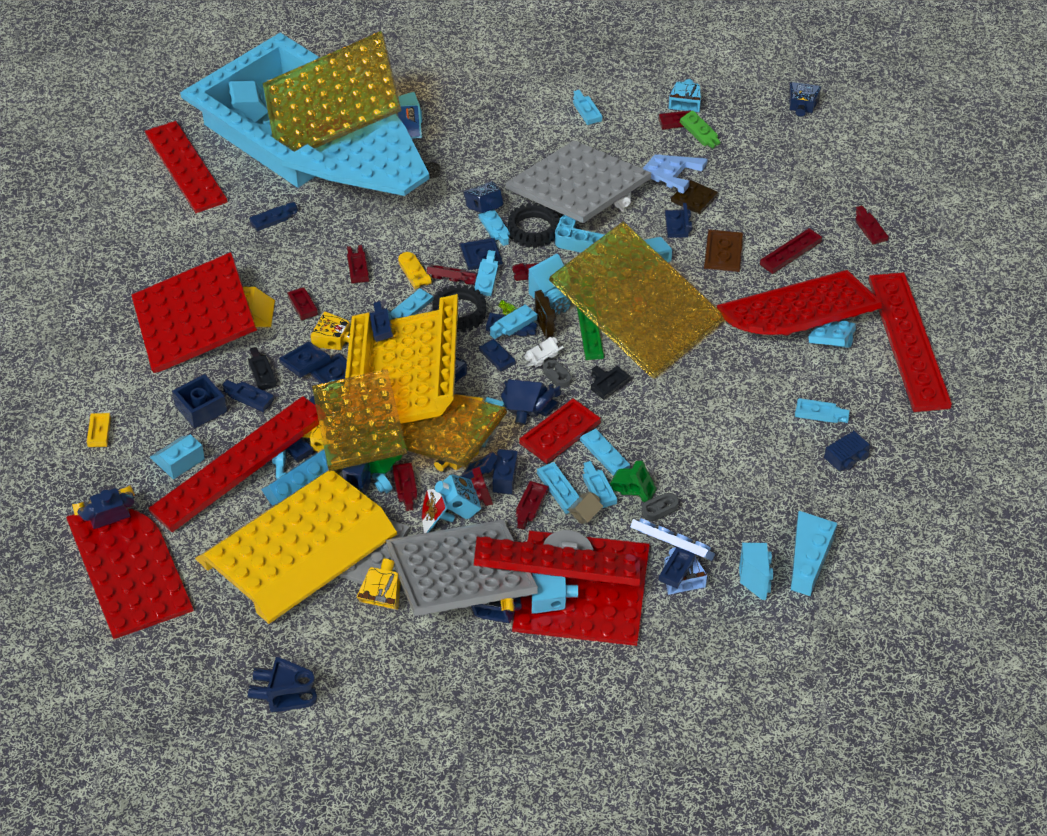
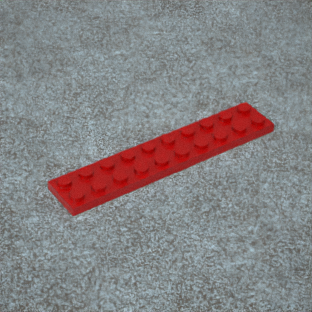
[868,272,952,412]
[148,396,327,532]

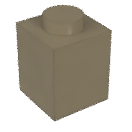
[567,492,603,524]

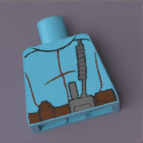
[669,79,701,112]

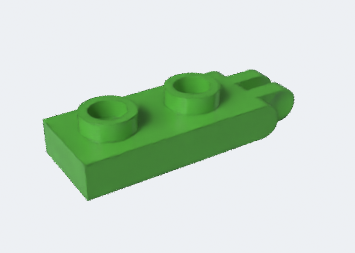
[680,110,720,149]

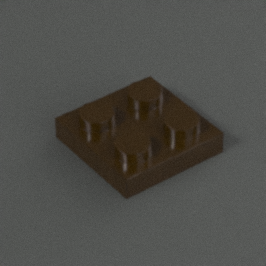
[671,179,718,215]
[534,290,556,339]

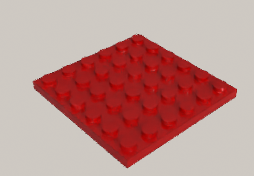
[131,252,257,373]
[512,530,649,646]

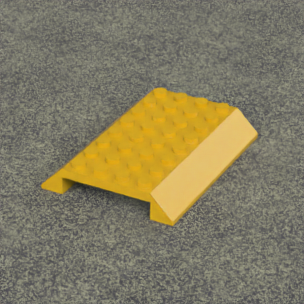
[341,294,459,430]
[195,469,397,624]

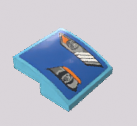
[389,104,422,139]

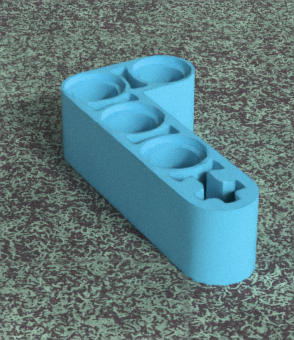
[555,215,622,257]

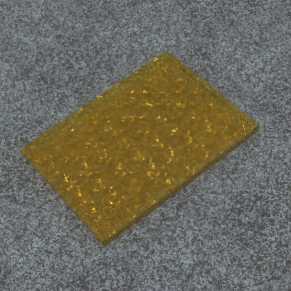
[263,31,401,152]
[549,221,725,379]

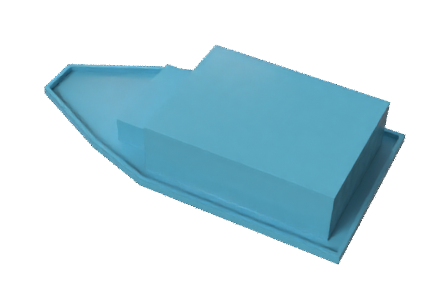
[180,33,429,196]

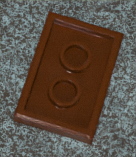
[704,229,743,272]

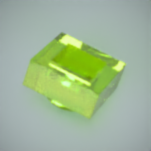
[498,300,518,315]

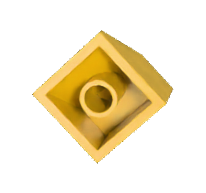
[244,287,275,327]

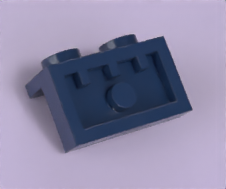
[665,203,692,238]

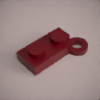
[471,467,493,506]

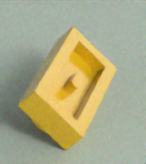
[87,413,111,447]

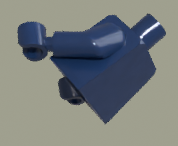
[501,379,561,425]

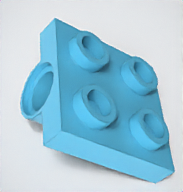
[809,321,856,348]

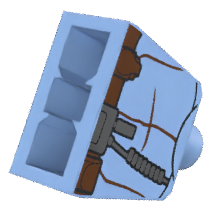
[664,547,707,595]

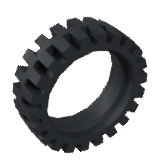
[508,203,559,248]
[432,284,486,332]

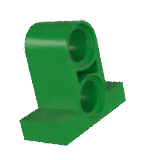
[610,461,656,502]

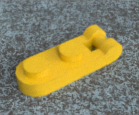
[398,252,432,289]

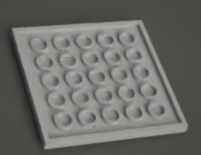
[506,141,651,223]
[386,520,538,616]

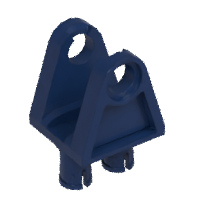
[248,657,317,712]

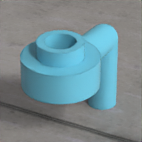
[272,450,286,479]
[372,467,393,494]

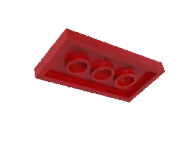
[519,398,601,464]

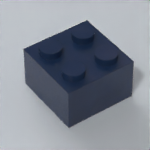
[172,374,227,429]

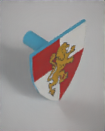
[422,489,455,533]

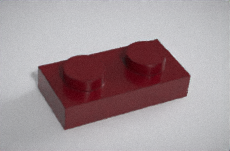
[658,110,691,130]
[287,287,318,321]

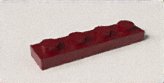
[760,228,822,274]

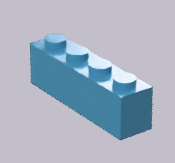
[261,445,341,506]

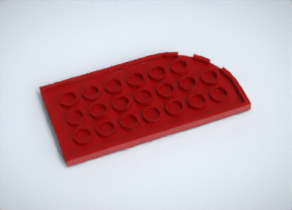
[717,270,882,335]
[66,508,194,640]

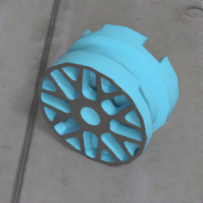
[547,288,571,316]

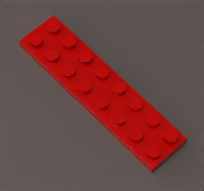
[145,121,228,214]
[473,536,640,586]

